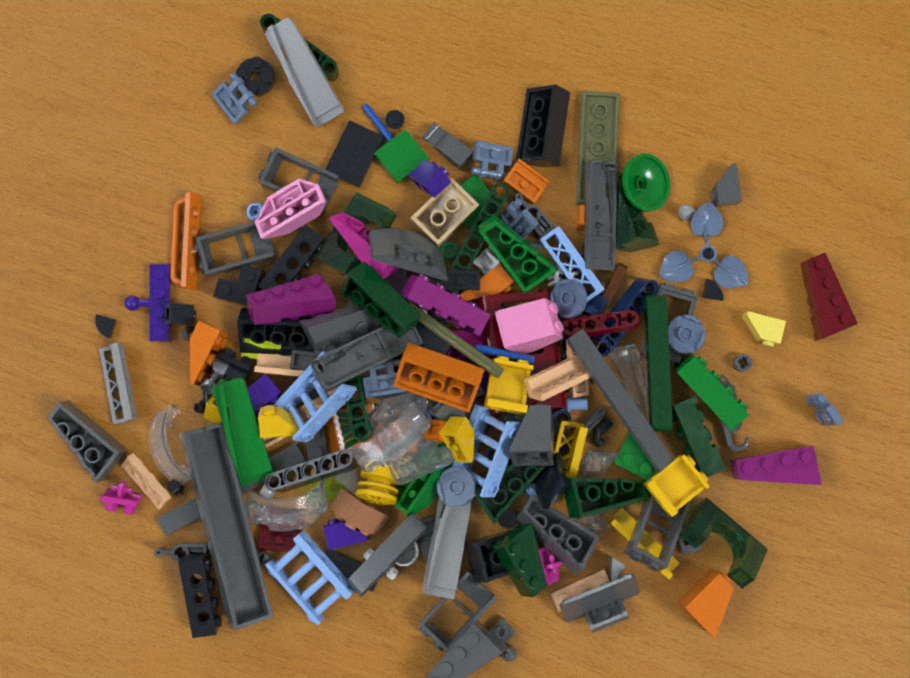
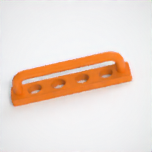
[170,192,201,290]

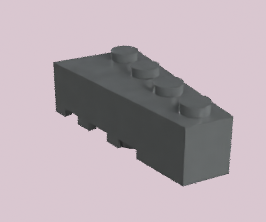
[47,401,128,483]
[516,495,600,576]

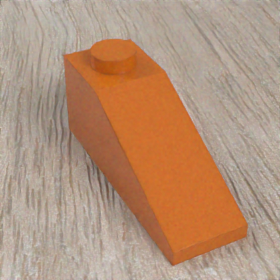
[460,263,514,302]

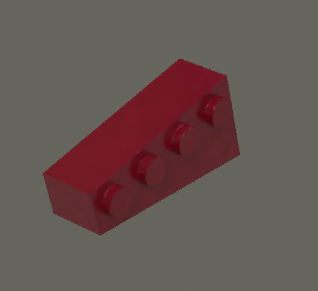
[800,253,858,341]

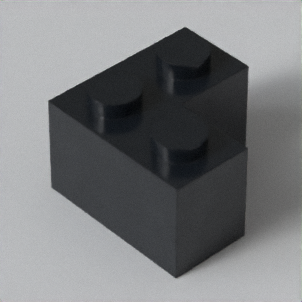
[213,264,265,307]

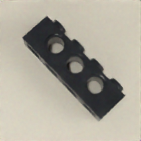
[258,224,326,290]
[178,552,222,638]

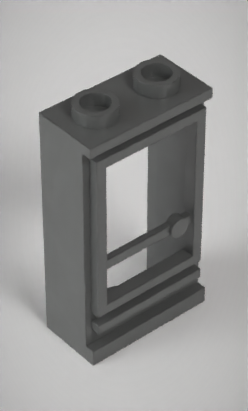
[259,147,340,214]
[195,221,276,277]
[639,283,698,364]
[624,491,690,572]
[418,569,497,652]

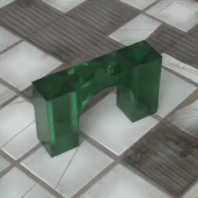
[315,192,397,276]
[680,497,768,589]

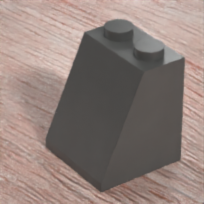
[509,403,554,466]

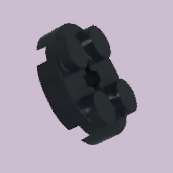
[236,57,275,97]

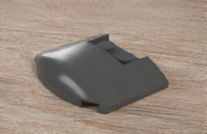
[369,228,448,281]

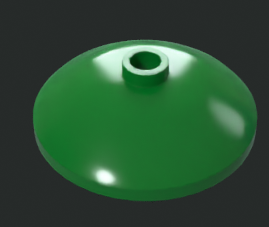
[622,153,670,212]

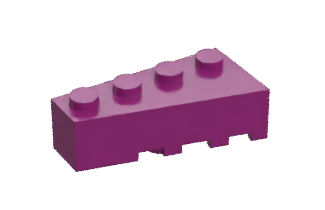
[246,274,336,325]
[401,274,490,336]
[730,446,822,485]

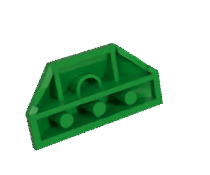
[394,442,453,516]

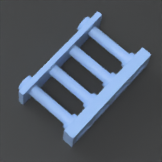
[274,351,357,442]
[452,403,521,497]
[265,530,355,626]

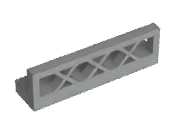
[99,342,138,425]

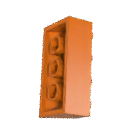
[393,342,484,412]

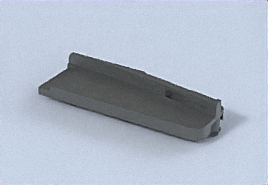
[584,160,617,271]
[311,327,424,390]

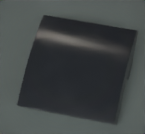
[534,452,571,509]

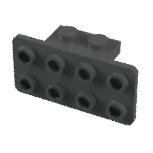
[559,574,639,633]

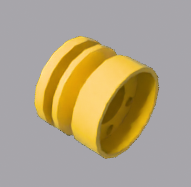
[355,461,403,505]

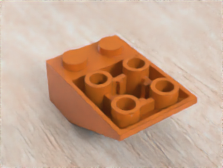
[190,321,228,386]

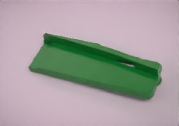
[212,377,274,489]

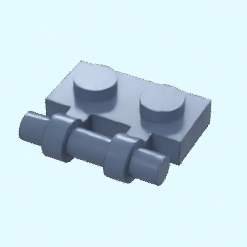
[211,73,258,124]
[471,141,513,181]
[499,199,539,239]
[363,358,405,398]
[806,393,843,426]

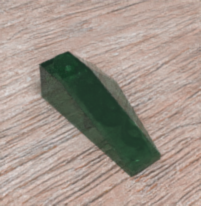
[615,172,659,252]

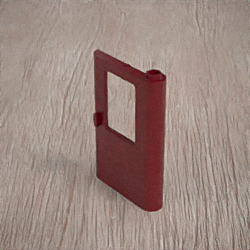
[478,288,568,414]

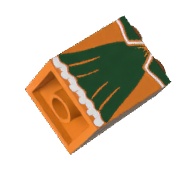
[325,403,387,453]

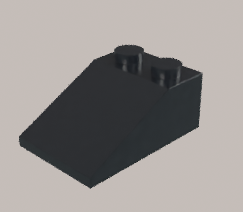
[465,530,511,583]

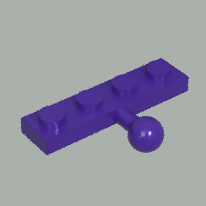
[124,264,171,342]

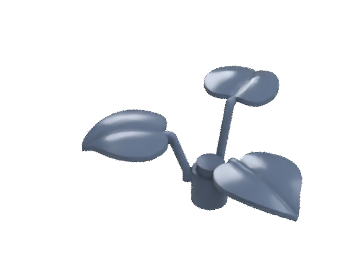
[659,202,748,288]

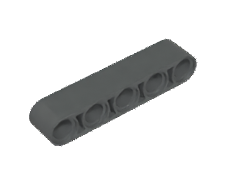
[347,513,428,597]

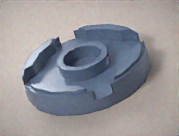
[550,279,587,318]
[668,315,706,354]
[437,467,477,507]

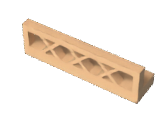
[254,353,304,377]
[524,355,591,401]

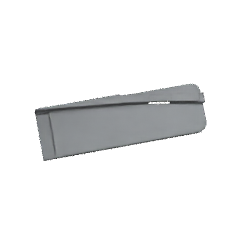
[265,18,345,127]
[421,497,472,600]

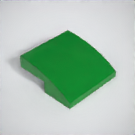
[374,130,429,184]
[460,175,496,229]

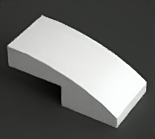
[473,246,501,275]

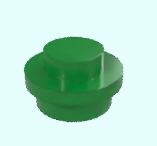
[439,241,458,261]

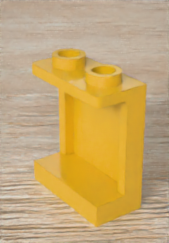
[484,356,534,415]
[644,454,710,517]

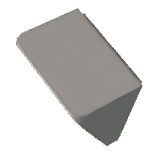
[609,556,625,581]

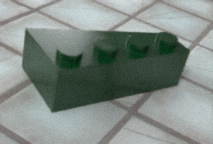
[340,261,421,339]
[672,396,726,477]
[475,459,545,524]

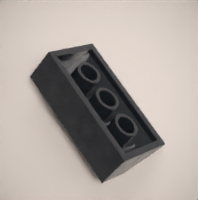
[516,84,570,168]
[237,308,315,355]

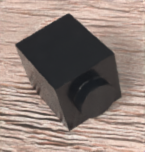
[164,303,196,326]

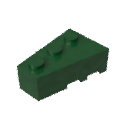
[492,523,547,597]

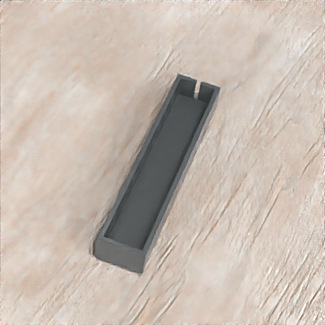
[179,423,273,630]

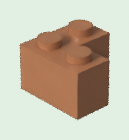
[330,488,389,537]

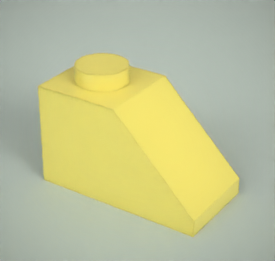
[742,311,786,347]

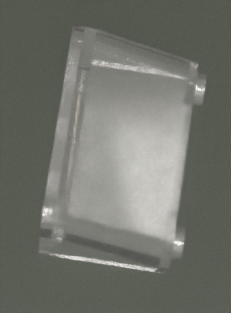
[369,392,455,485]

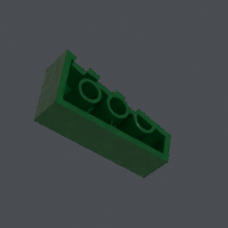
[564,478,650,518]

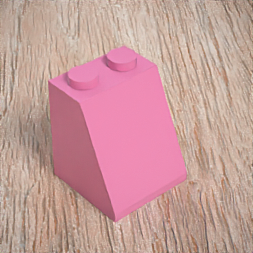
[495,298,564,355]

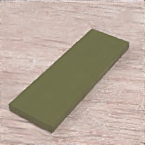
[576,91,620,205]

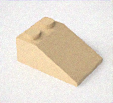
[410,178,479,248]

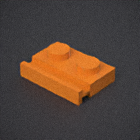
[502,159,550,205]

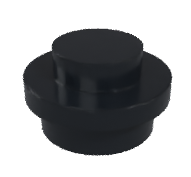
[385,110,405,129]
[166,479,185,496]
[498,509,517,529]

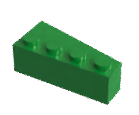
[478,214,557,293]
[674,353,749,431]
[611,430,658,481]

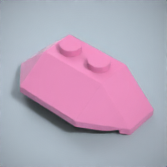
[255,179,326,239]

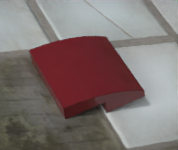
[258,508,302,552]

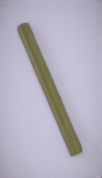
[408,302,504,378]

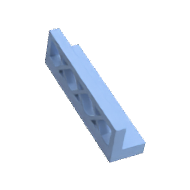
[540,226,605,302]

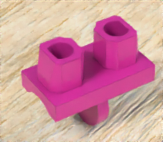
[101,481,143,515]
[539,547,562,586]

